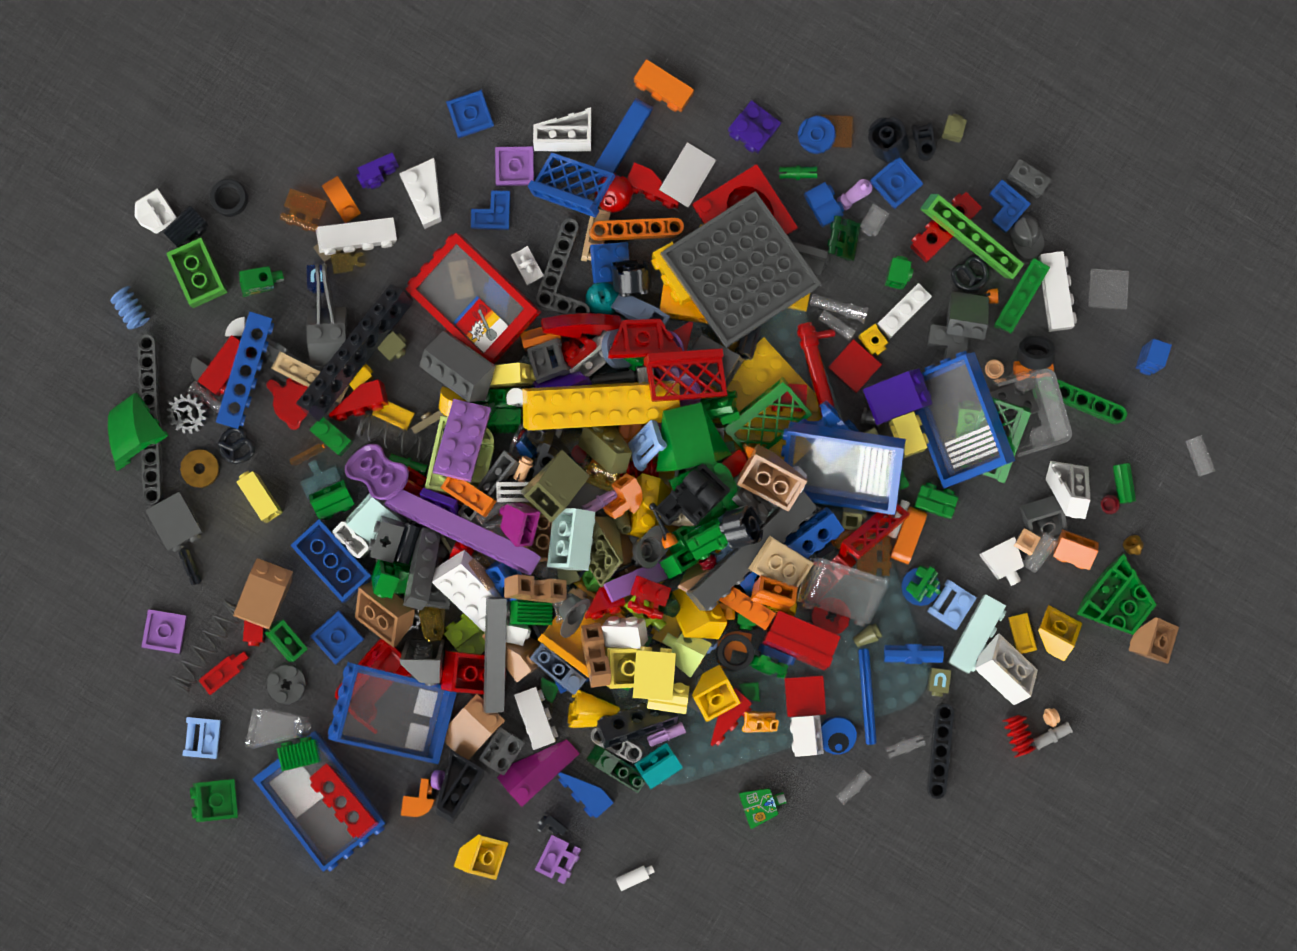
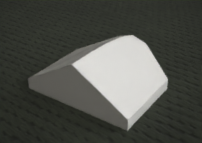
[135,188,177,234]

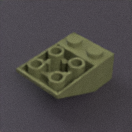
[520,450,590,523]
[589,516,623,587]

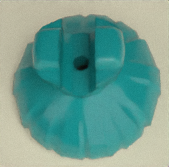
[585,282,619,315]

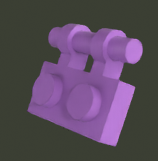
[535,835,581,884]

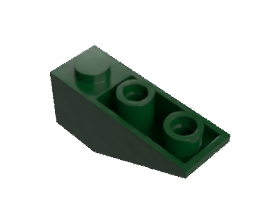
[586,744,645,793]

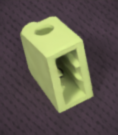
[662,633,712,677]

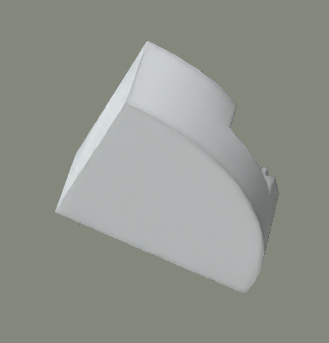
[225,317,246,337]

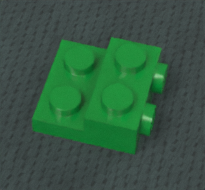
[190,779,238,822]

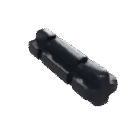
[178,548,201,585]

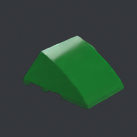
[108,393,169,471]
[656,402,732,472]
[1076,553,1157,635]

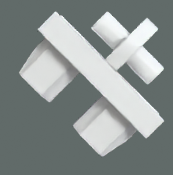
[511,246,544,286]

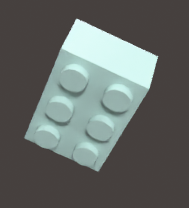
[547,508,595,571]

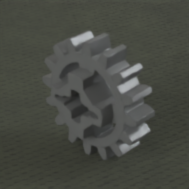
[167,392,209,434]

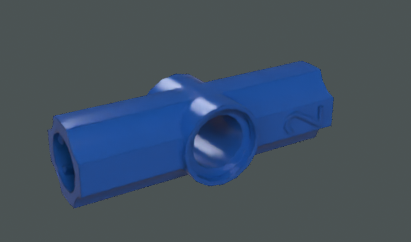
[884,644,944,664]

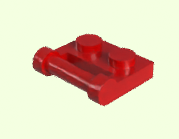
[561,333,597,368]

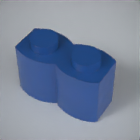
[804,182,844,228]

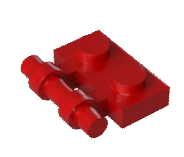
[628,576,671,620]

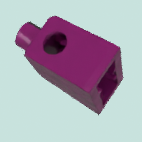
[500,502,540,547]

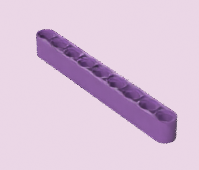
[385,489,541,575]

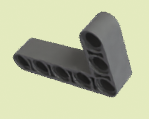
[536,218,590,315]

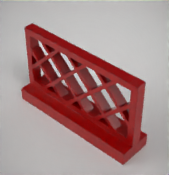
[643,348,727,402]

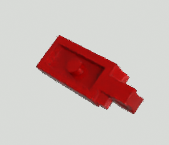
[198,651,250,695]

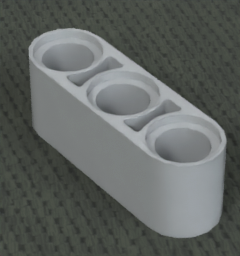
[591,728,646,762]

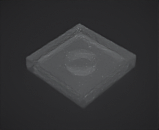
[1088,268,1129,310]

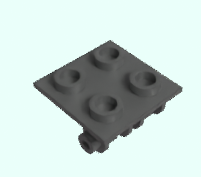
[990,380,1040,422]

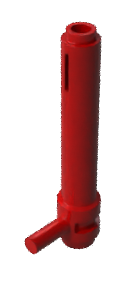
[796,322,835,417]

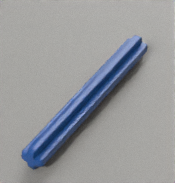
[858,648,877,745]

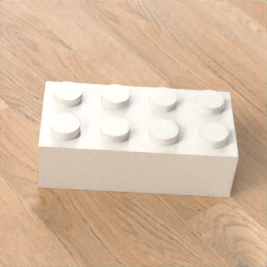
[432,550,515,632]

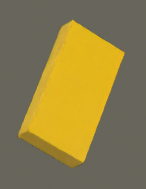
[372,401,415,431]
[1008,613,1037,654]

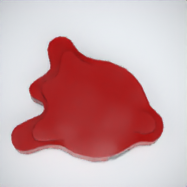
[266,378,308,430]

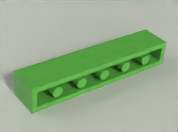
[920,194,1024,279]

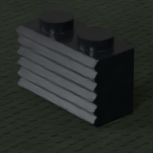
[162,206,208,248]

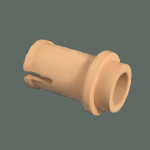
[513,456,533,482]

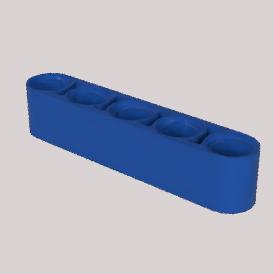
[589,98,653,181]

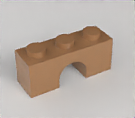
[504,574,567,603]
[581,623,611,688]

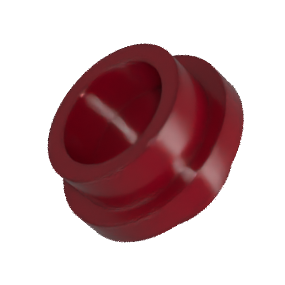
[1101,495,1120,514]
[699,553,717,570]

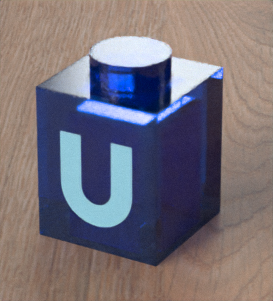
[307,265,328,294]

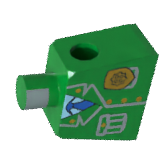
[239,266,284,297]
[738,788,787,829]

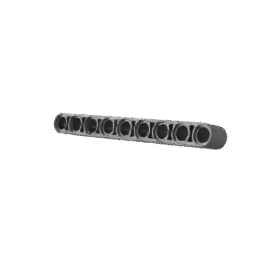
[137,334,164,505]

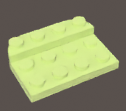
[425,416,494,495]

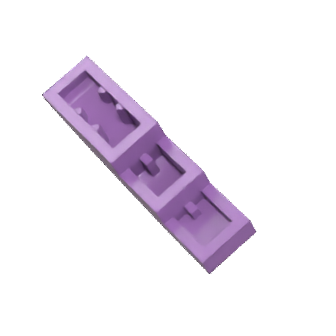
[604,558,668,602]

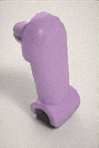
[837,179,872,210]

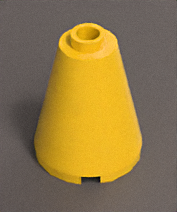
[567,690,620,728]

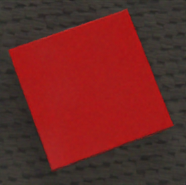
[828,339,882,393]
[784,676,826,717]

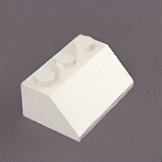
[975,634,1038,705]

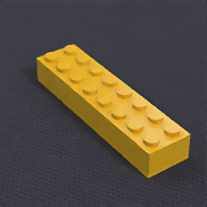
[522,380,680,430]

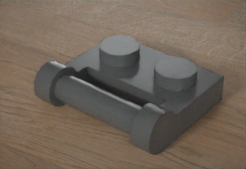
[527,338,570,384]

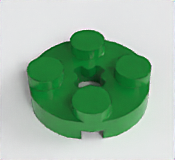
[749,655,788,679]

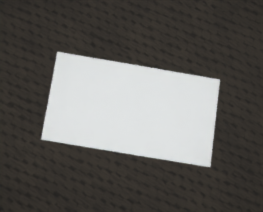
[659,142,716,207]

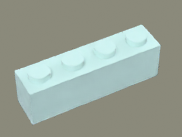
[947,594,1006,674]

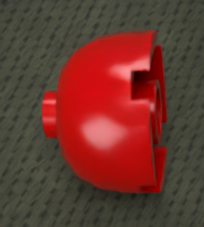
[594,173,633,213]

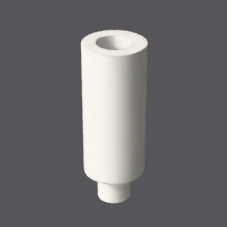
[616,865,655,891]

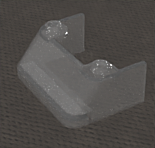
[993,368,1072,457]

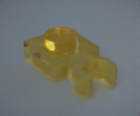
[330,252,366,274]

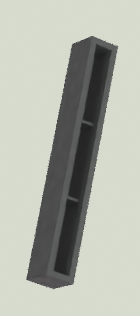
[686,491,817,611]

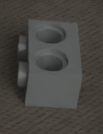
[1006,158,1051,199]
[479,727,525,775]

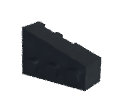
[436,750,484,824]

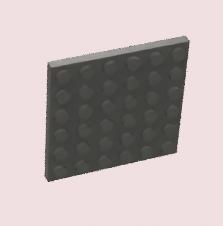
[660,191,821,348]

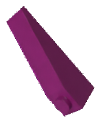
[497,739,580,807]

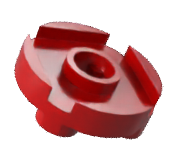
[811,597,850,635]

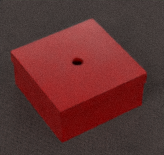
[761,611,841,671]

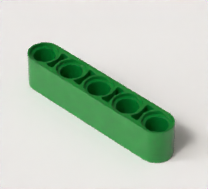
[1036,376,1127,424]

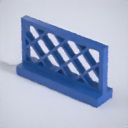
[527,152,615,218]

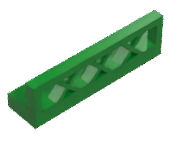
[994,258,1050,334]

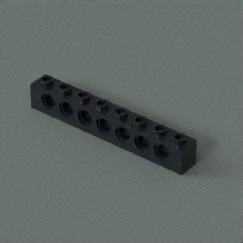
[296,284,413,422]

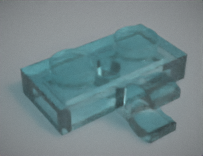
[300,460,342,500]

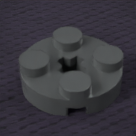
[267,665,307,704]

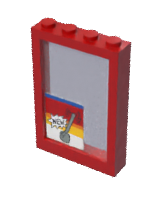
[405,233,542,364]

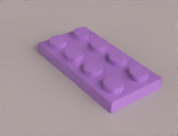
[433,399,491,482]

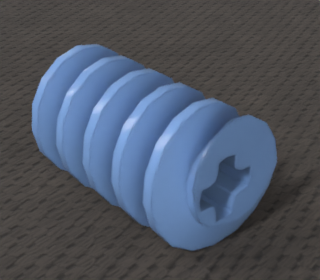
[110,286,150,329]

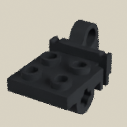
[515,429,563,496]
[654,463,730,526]

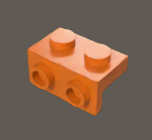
[521,327,562,352]

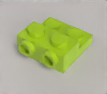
[444,613,485,654]

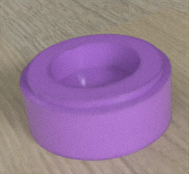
[431,770,445,790]

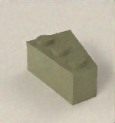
[578,425,632,474]

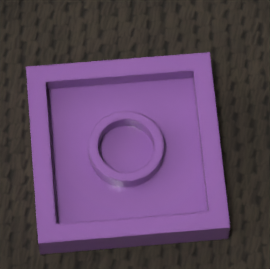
[495,146,534,186]
[141,609,187,654]

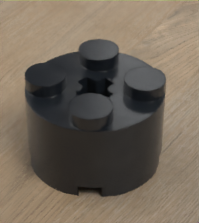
[868,117,910,163]
[611,260,651,297]
[719,505,763,549]

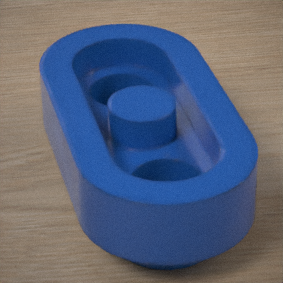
[758,644,796,667]

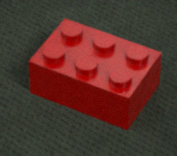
[441,651,506,695]

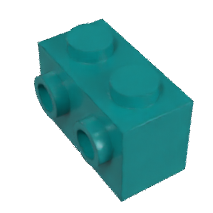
[634,743,683,789]

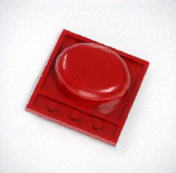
[692,164,798,235]

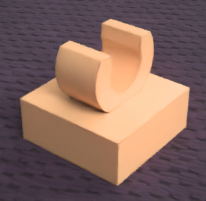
[1014,528,1041,556]

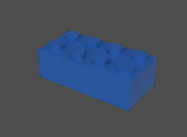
[290,519,372,603]

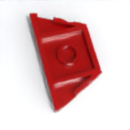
[608,319,683,359]

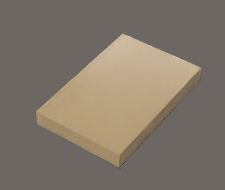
[748,536,814,587]

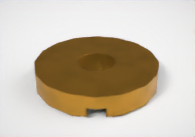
[180,449,220,488]

